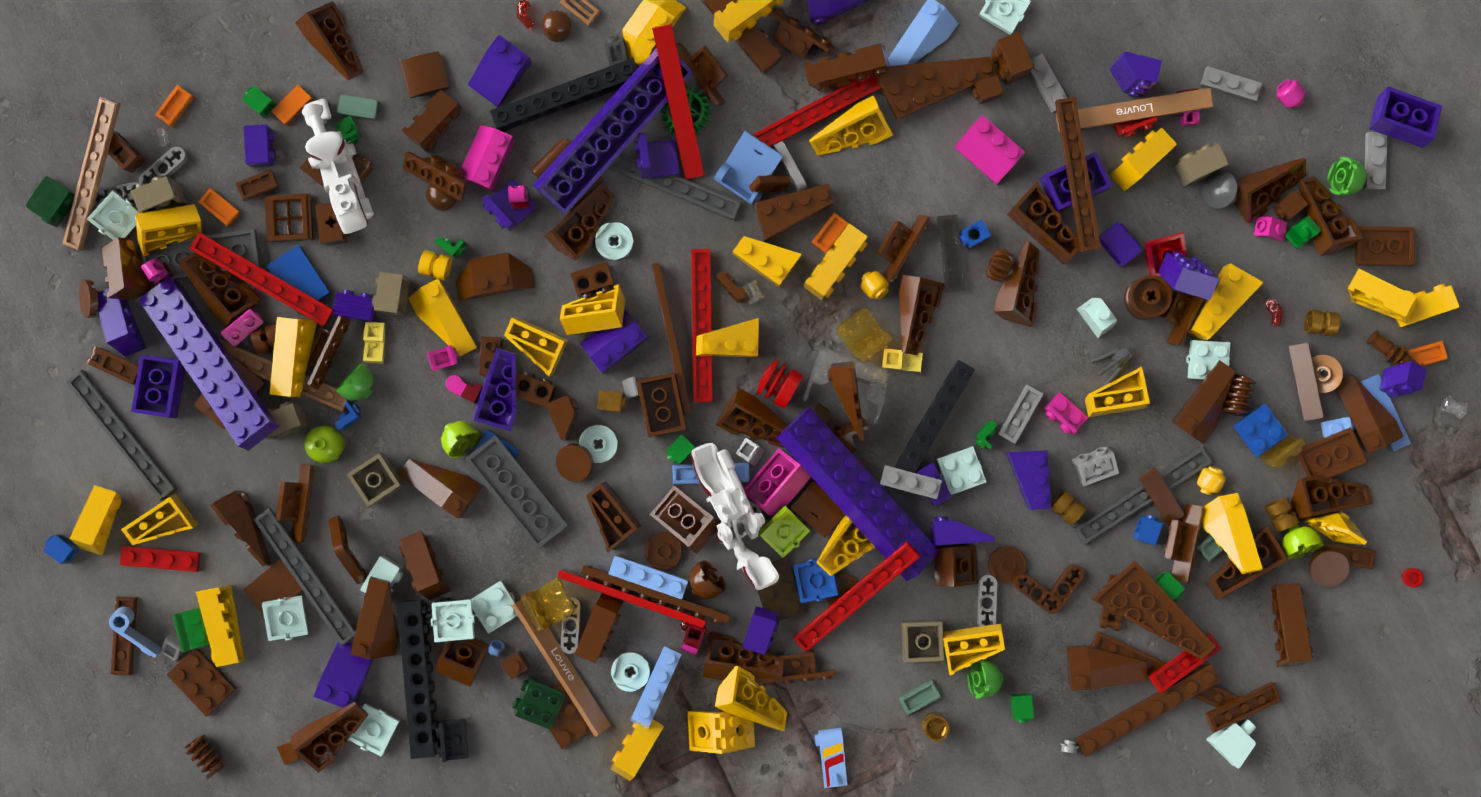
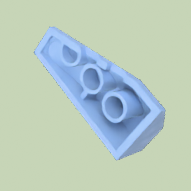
[888,0,959,66]

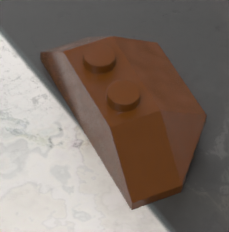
[456,252,535,301]

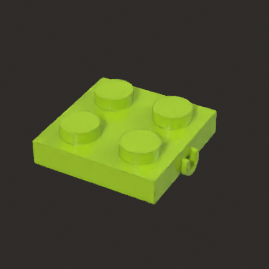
[758,506,810,558]

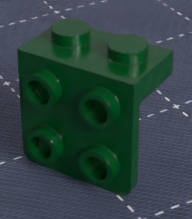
[26,176,75,228]
[512,675,566,729]

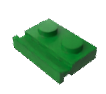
[172,607,210,653]

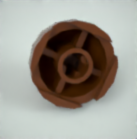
[689,560,726,599]

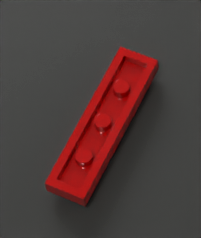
[120,546,201,572]
[1148,633,1221,693]

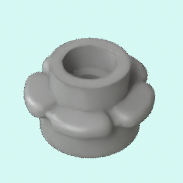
[1060,740,1080,754]

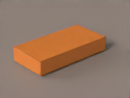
[155,85,195,127]
[271,85,313,126]
[198,188,241,227]
[811,212,849,254]
[1404,341,1448,365]

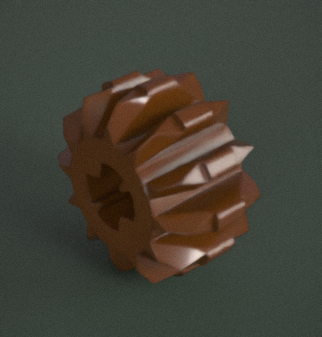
[986,248,1013,282]

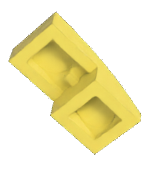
[363,322,385,364]
[882,348,923,373]

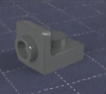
[604,35,627,66]

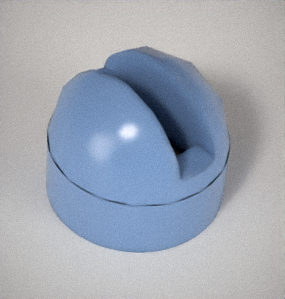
[488,640,505,657]

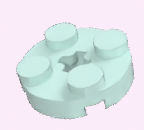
[595,222,634,261]
[579,425,618,463]
[611,652,650,692]

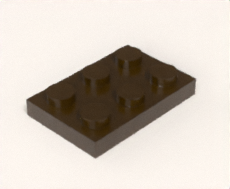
[757,557,805,621]

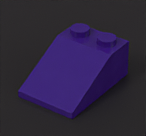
[468,35,532,107]
[930,516,995,545]
[314,641,373,708]

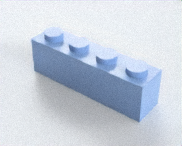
[608,555,689,599]
[630,646,682,729]

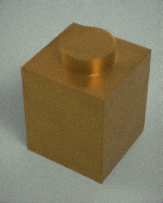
[597,390,626,413]

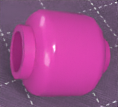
[1276,79,1306,108]

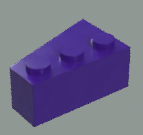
[97,288,146,357]
[1005,450,1051,510]

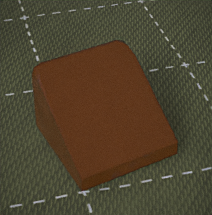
[277,741,300,765]

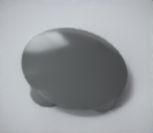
[1202,170,1237,209]

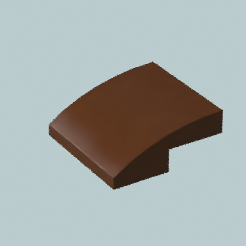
[400,51,449,98]

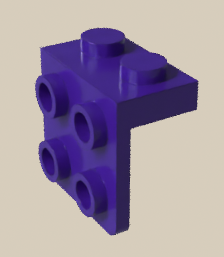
[634,133,679,178]
[481,179,537,231]

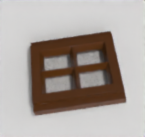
[264,193,313,242]

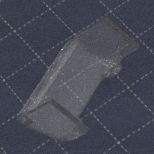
[802,349,890,426]

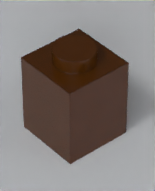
[972,75,1004,104]
[1272,190,1308,221]
[501,651,530,680]

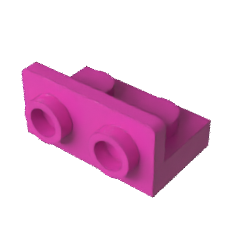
[221,308,264,347]
[1043,392,1088,435]

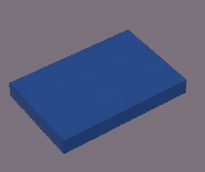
[266,245,331,314]

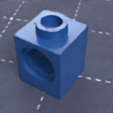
[959,219,991,249]
[1132,515,1163,546]
[43,534,80,564]

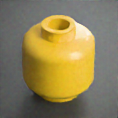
[860,271,889,300]
[1197,466,1226,496]

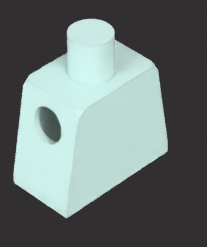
[1077,298,1117,338]
[1206,719,1256,769]

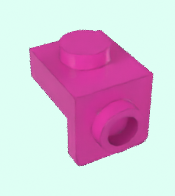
[1254,217,1287,241]
[426,345,459,372]

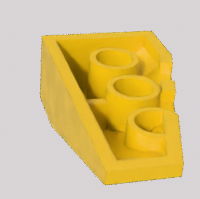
[809,95,893,156]
[408,278,477,357]
[1201,493,1263,574]
[1303,512,1367,545]
[816,515,875,576]
[715,666,787,731]

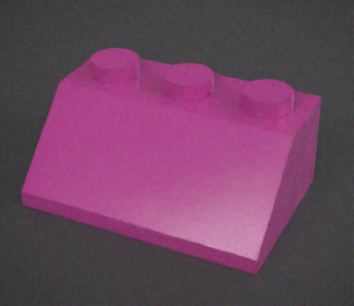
[954,115,1025,185]
[461,125,515,192]
[744,448,811,518]

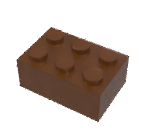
[636,372,687,438]

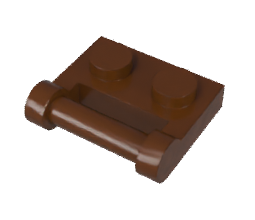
[716,271,746,303]

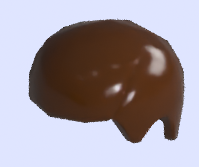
[542,10,571,42]
[426,184,456,211]

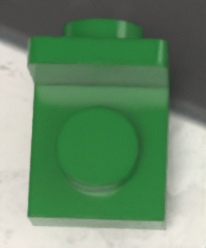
[334,115,362,144]
[1285,216,1321,249]
[435,236,467,259]
[973,420,997,450]

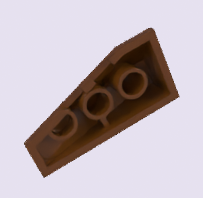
[1234,158,1307,223]
[1298,177,1364,256]
[544,183,615,261]
[993,241,1039,327]
[179,252,261,328]
[828,361,864,441]
[716,387,788,448]
[1066,645,1148,691]
[291,702,368,773]

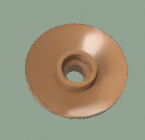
[1313,355,1343,393]

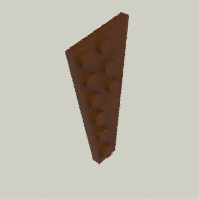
[874,57,998,121]
[1091,560,1216,660]

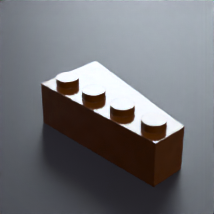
[803,43,890,92]
[1206,526,1288,599]

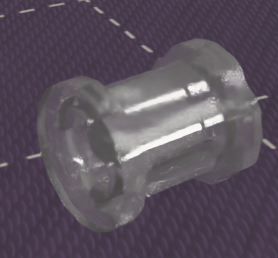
[742,280,765,305]
[1441,396,1468,419]

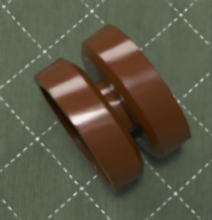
[1124,275,1172,320]

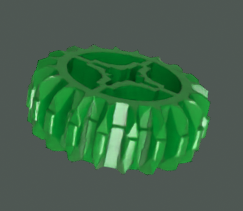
[660,86,711,134]

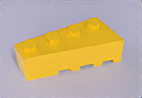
[714,0,785,43]
[804,223,868,300]
[1188,263,1264,341]
[270,317,317,397]
[196,585,245,667]

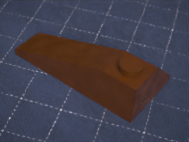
[295,1,363,81]
[899,275,944,356]
[1172,360,1236,444]
[1337,374,1404,454]
[398,459,483,518]
[1291,475,1373,519]
[210,491,271,566]
[351,576,398,660]
[703,632,784,680]

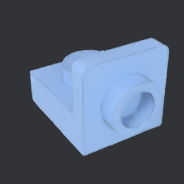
[1320,417,1355,438]

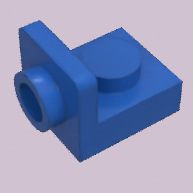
[335,401,362,431]

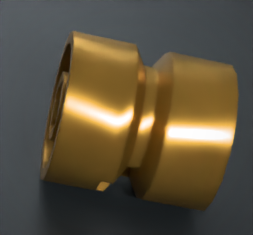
[1304,309,1340,337]
[1051,489,1087,526]
[1264,497,1299,532]
[921,712,950,742]

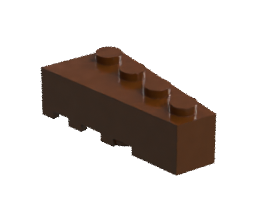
[1007,181,1079,265]
[755,184,834,242]
[1270,583,1314,667]

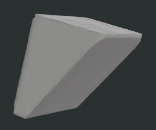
[622,377,639,399]
[735,438,765,466]
[160,632,182,662]

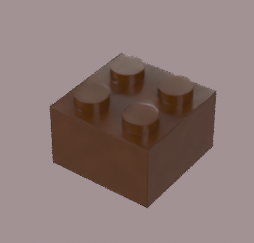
[991,32,1034,85]

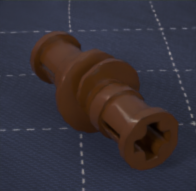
[1365,330,1425,367]

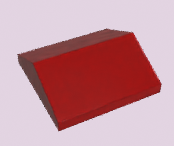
[1145,232,1187,277]

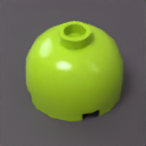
[441,421,480,459]
[304,425,345,463]
[1282,525,1324,560]

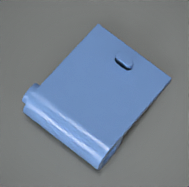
[714,130,783,205]

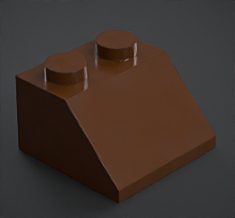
[546,395,580,441]
[934,546,978,587]
[435,639,489,687]

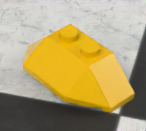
[622,0,686,67]

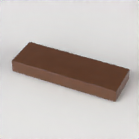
[1139,468,1184,526]
[1314,542,1376,570]

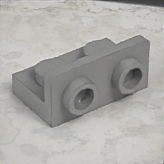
[1072,446,1119,487]

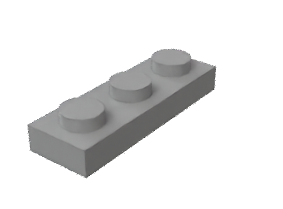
[1030,53,1067,113]
[1200,66,1262,103]
[1364,132,1387,190]
[997,385,1043,444]
[880,465,942,499]

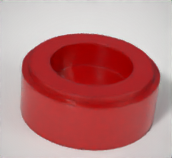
[1402,568,1424,588]

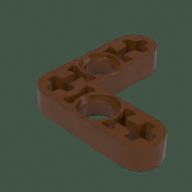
[329,515,367,584]
[1012,564,1084,614]

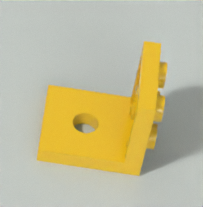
[687,710,755,754]

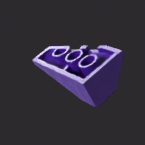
[807,0,869,25]
[473,348,516,432]

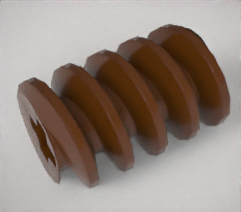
[1222,374,1257,416]
[184,734,225,779]

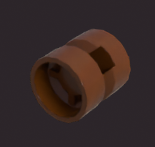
[250,322,277,356]

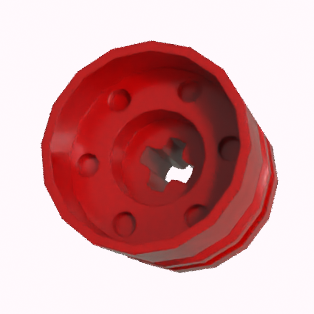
[756,359,804,409]

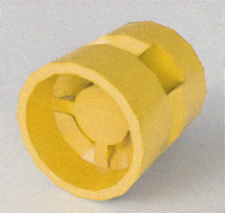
[418,250,452,281]

